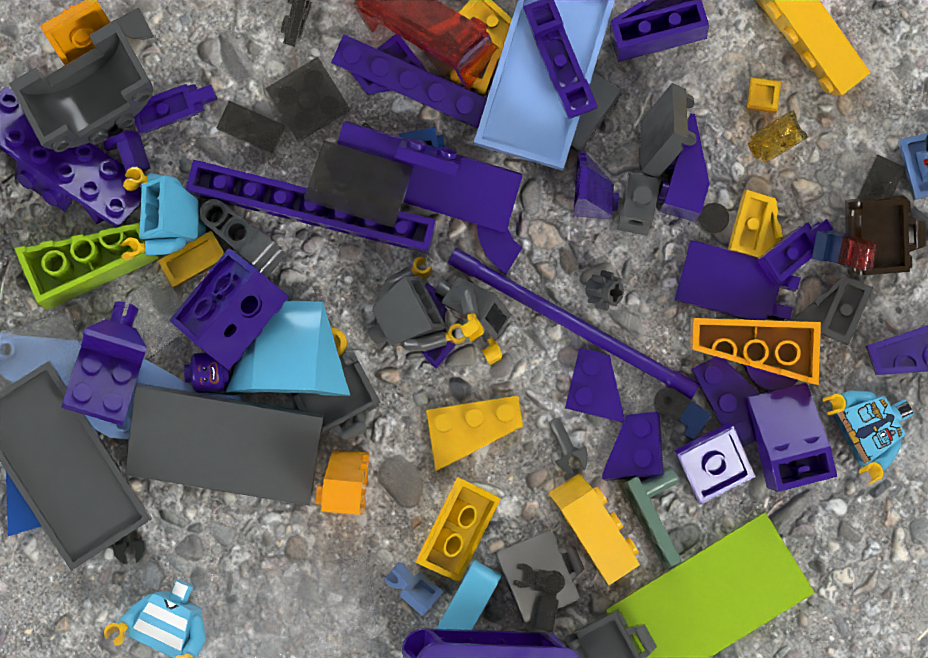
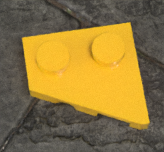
[727,190,783,258]

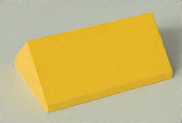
[415,477,501,583]

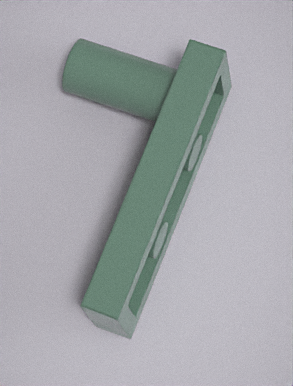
[621,466,682,568]

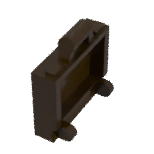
[845,195,926,276]

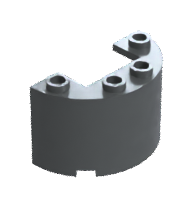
[9,20,153,152]

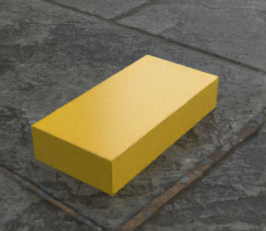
[158,230,225,289]

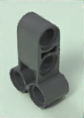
[200,199,287,277]

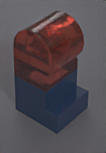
[812,229,878,270]

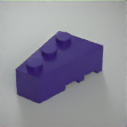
[610,0,709,62]

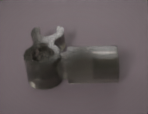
[513,563,565,632]

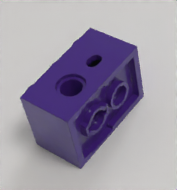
[169,248,289,370]

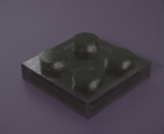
[265,57,351,142]

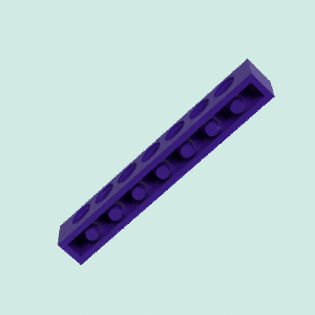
[185,159,436,254]

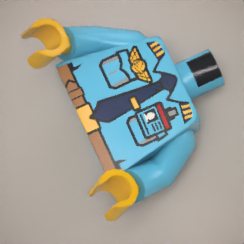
[823,390,914,485]

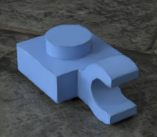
[384,562,443,616]

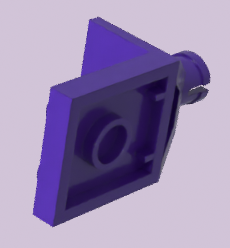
[61,301,147,426]

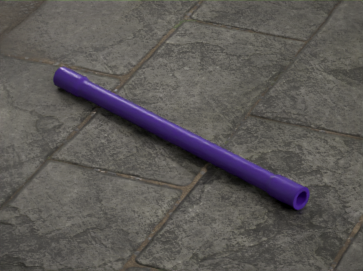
[447,248,700,400]

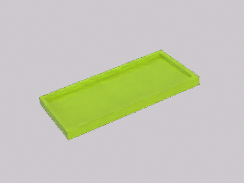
[605,512,815,658]

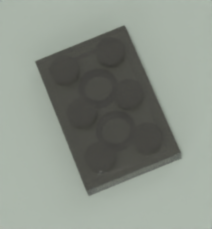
[304,140,413,228]

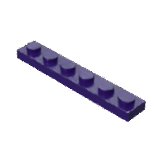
[331,34,487,129]

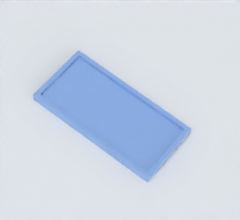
[474,0,615,171]

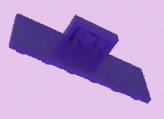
[0,87,142,228]
[328,121,523,232]

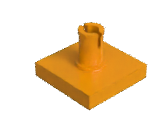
[40,0,111,65]

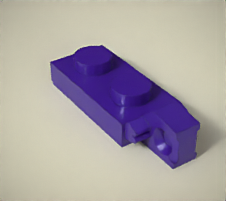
[134,84,218,135]
[757,219,833,285]

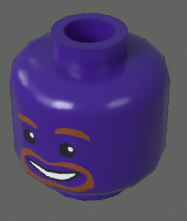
[184,352,230,393]

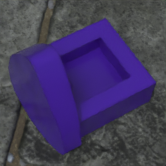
[103,131,151,172]

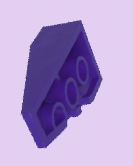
[573,151,619,219]

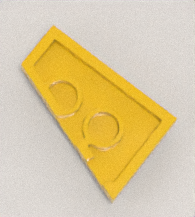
[426,396,523,471]

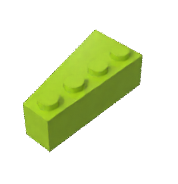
[14,223,159,311]

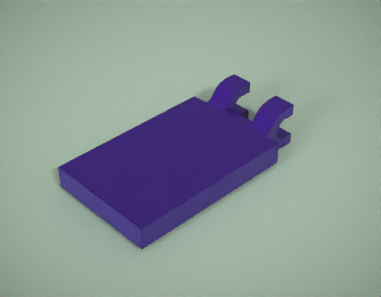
[674,240,801,321]

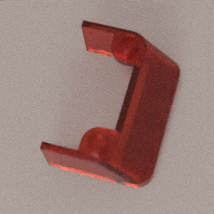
[353,0,496,90]

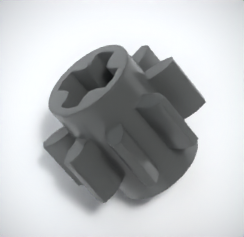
[585,270,624,311]

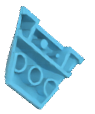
[226,301,351,396]

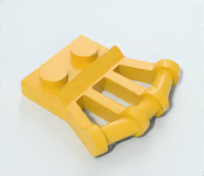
[419,0,512,96]

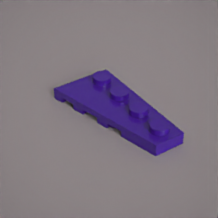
[865,325,928,375]

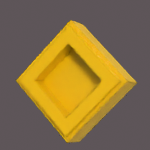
[746,77,781,113]

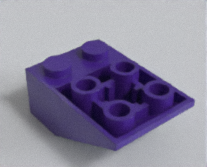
[657,113,710,222]
[747,382,837,492]

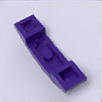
[523,0,598,119]

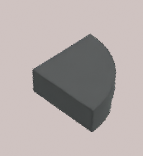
[116,8,154,40]

